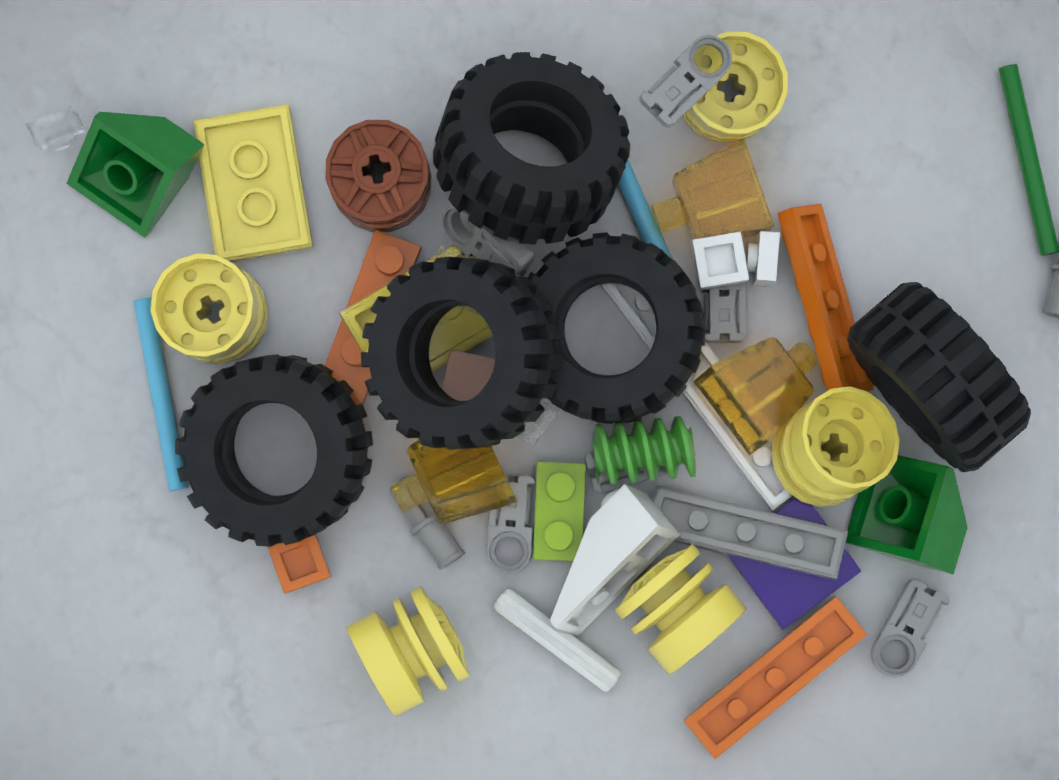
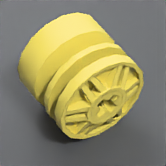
[683,32,788,143]
[150,253,269,365]
[771,386,900,507]
[614,544,747,675]
[347,586,470,717]

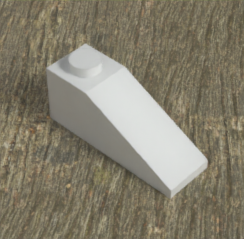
[550,484,680,636]

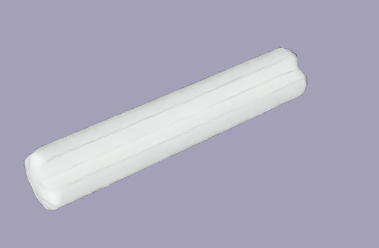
[493,589,621,692]

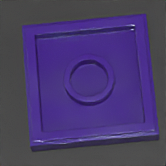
[726,497,861,630]

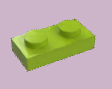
[533,462,586,561]

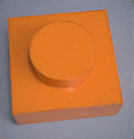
[268,534,332,594]

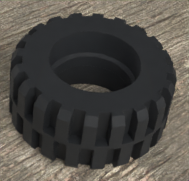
[433,52,631,245]
[527,232,706,424]
[361,257,563,450]
[847,282,1031,472]
[175,354,373,547]

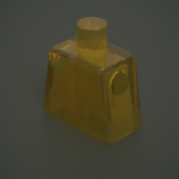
[651,138,774,240]
[693,337,817,456]
[390,440,517,524]

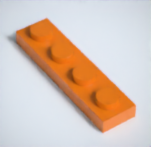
[777,204,874,392]
[325,230,422,406]
[683,596,868,759]

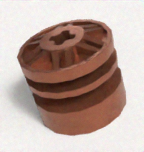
[325,120,431,232]

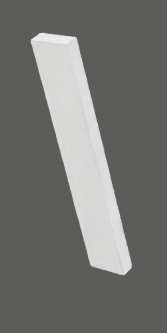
[600,283,792,511]

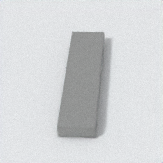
[653,486,848,581]

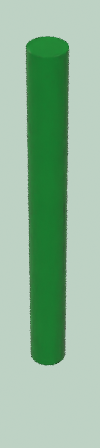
[998,64,1059,256]

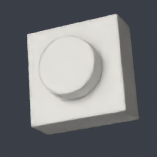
[691,231,749,290]
[746,231,780,287]

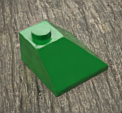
[66,112,204,238]
[846,455,968,575]

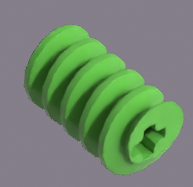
[592,416,696,486]

